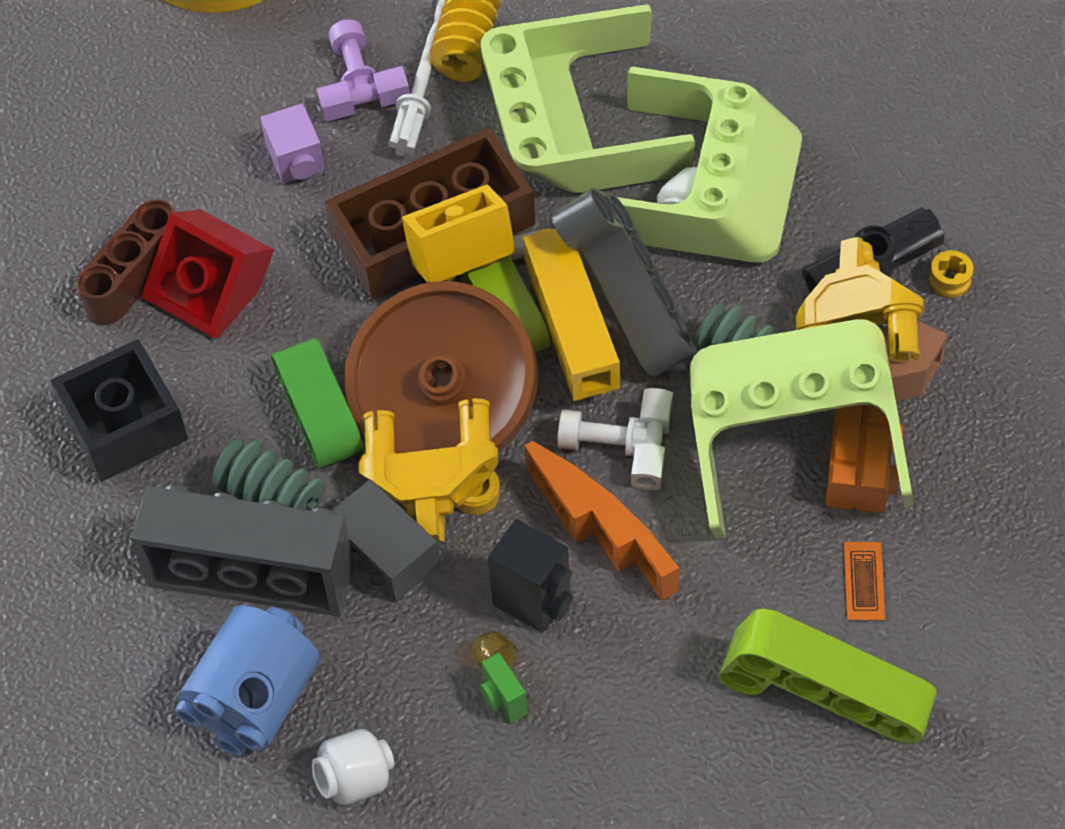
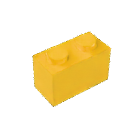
[402,184,516,283]

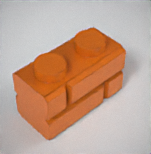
[825,405,904,513]

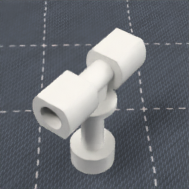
[558,388,673,490]

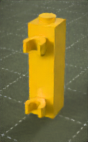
[523,228,620,401]

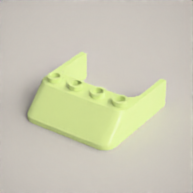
[481,4,695,193]
[617,67,802,262]
[690,319,914,539]

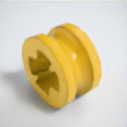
[929,250,973,298]

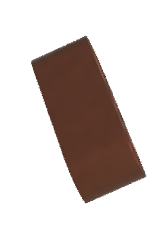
[77,199,175,325]

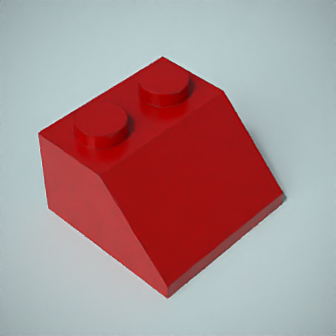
[141,209,274,338]

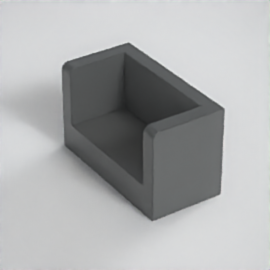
[331,479,440,601]

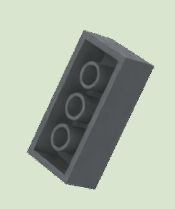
[130,486,354,617]

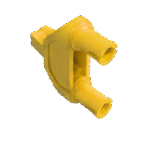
[796,237,924,362]
[359,398,499,543]

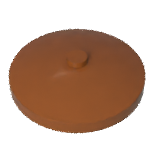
[344,281,538,454]

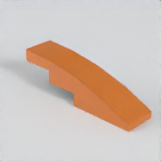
[524,441,679,601]

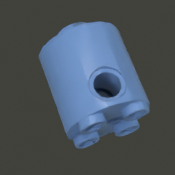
[174,605,321,756]

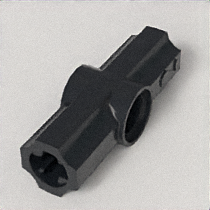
[802,207,944,293]

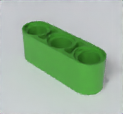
[271,338,364,469]

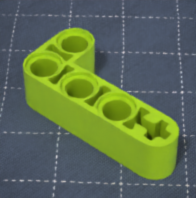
[719,609,937,744]

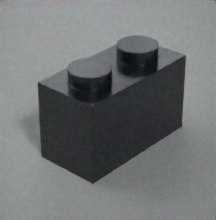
[488,519,573,633]

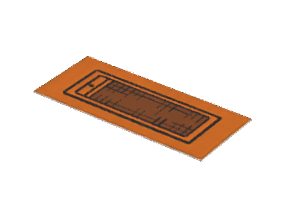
[844,542,885,620]

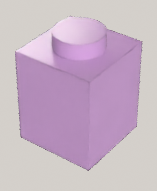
[260,103,325,184]

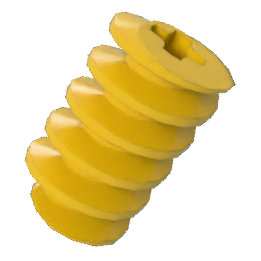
[429,0,501,82]

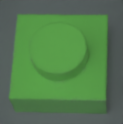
[479,652,528,724]

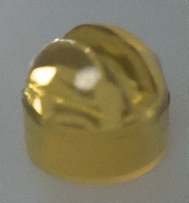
[472,631,518,670]

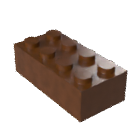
[325,127,536,300]

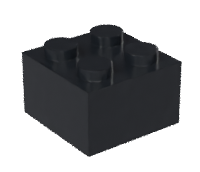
[50,339,188,482]

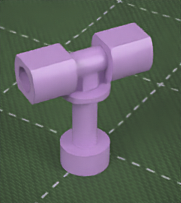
[316,19,410,122]

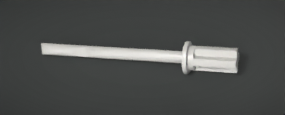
[388,0,445,156]

